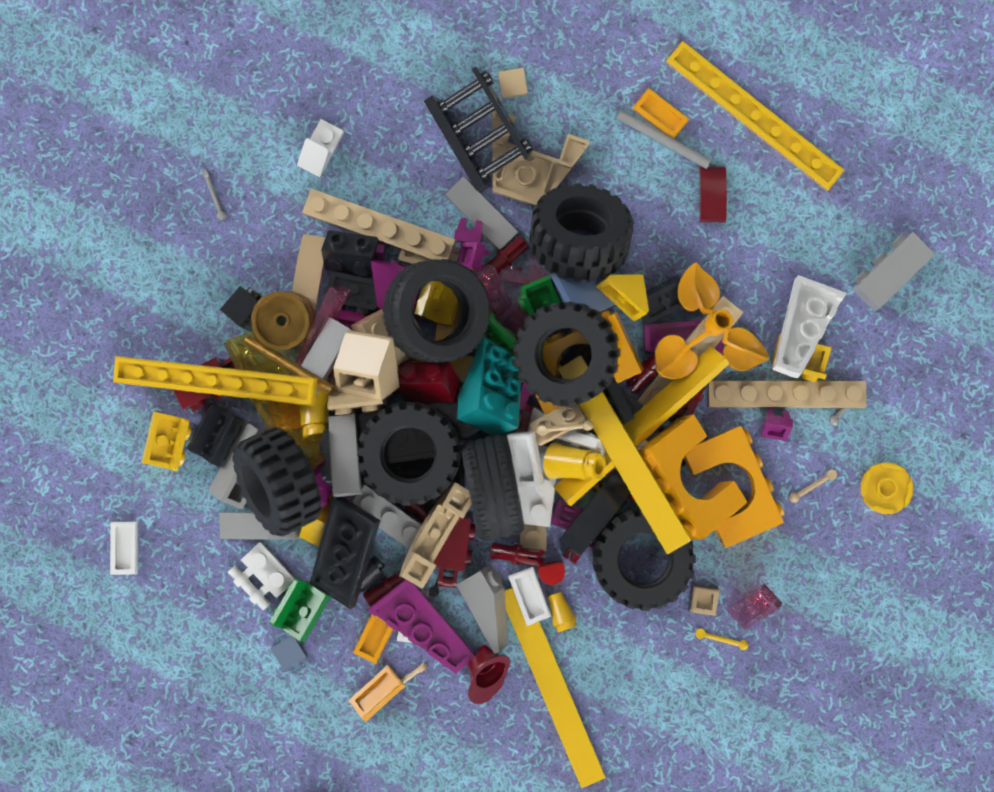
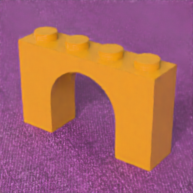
[535,310,644,415]
[638,414,748,540]
[684,426,785,548]

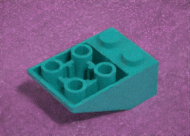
[457,338,521,436]

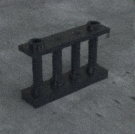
[424,66,534,192]

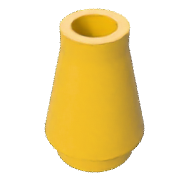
[547,592,577,633]

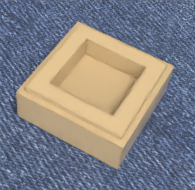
[498,68,528,99]
[689,586,720,616]

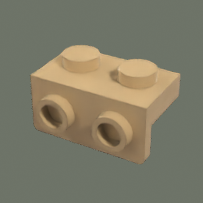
[529,404,586,446]

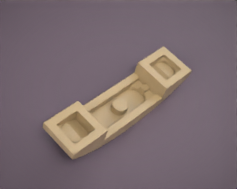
[292,234,325,340]
[400,482,471,589]

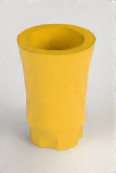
[298,390,330,440]
[543,442,606,480]

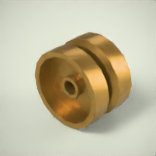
[251,291,316,350]

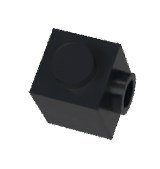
[219,286,262,328]

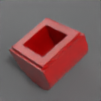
[537,560,565,585]

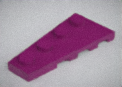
[368,579,476,674]

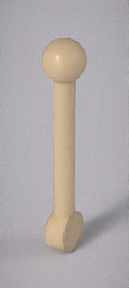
[537,420,593,436]
[789,470,837,503]
[401,662,428,683]

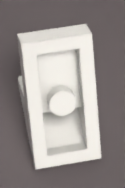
[297,119,345,178]
[552,415,606,456]

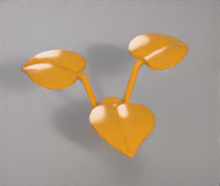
[655,262,770,379]

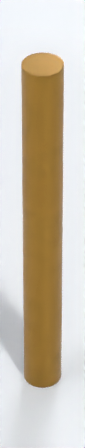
[244,335,336,396]

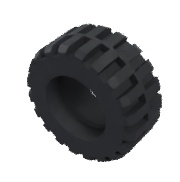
[529,183,634,282]
[513,302,620,406]
[357,402,461,506]
[232,427,322,536]
[592,508,696,611]

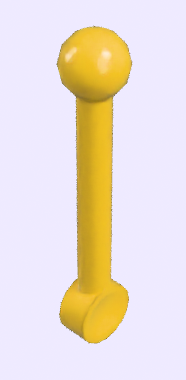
[695,628,749,650]

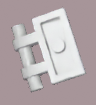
[228,542,295,611]

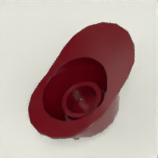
[468,645,511,704]

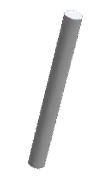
[616,110,712,169]

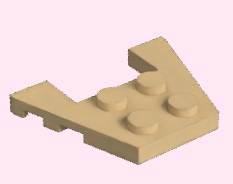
[492,110,590,206]

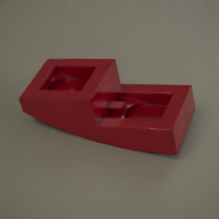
[699,167,727,223]

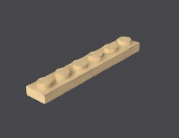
[302,189,457,260]
[637,296,744,406]
[708,381,867,408]

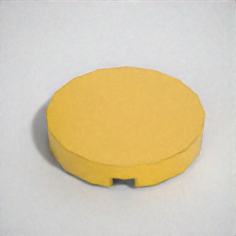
[860,462,913,514]

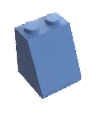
[551,272,619,313]

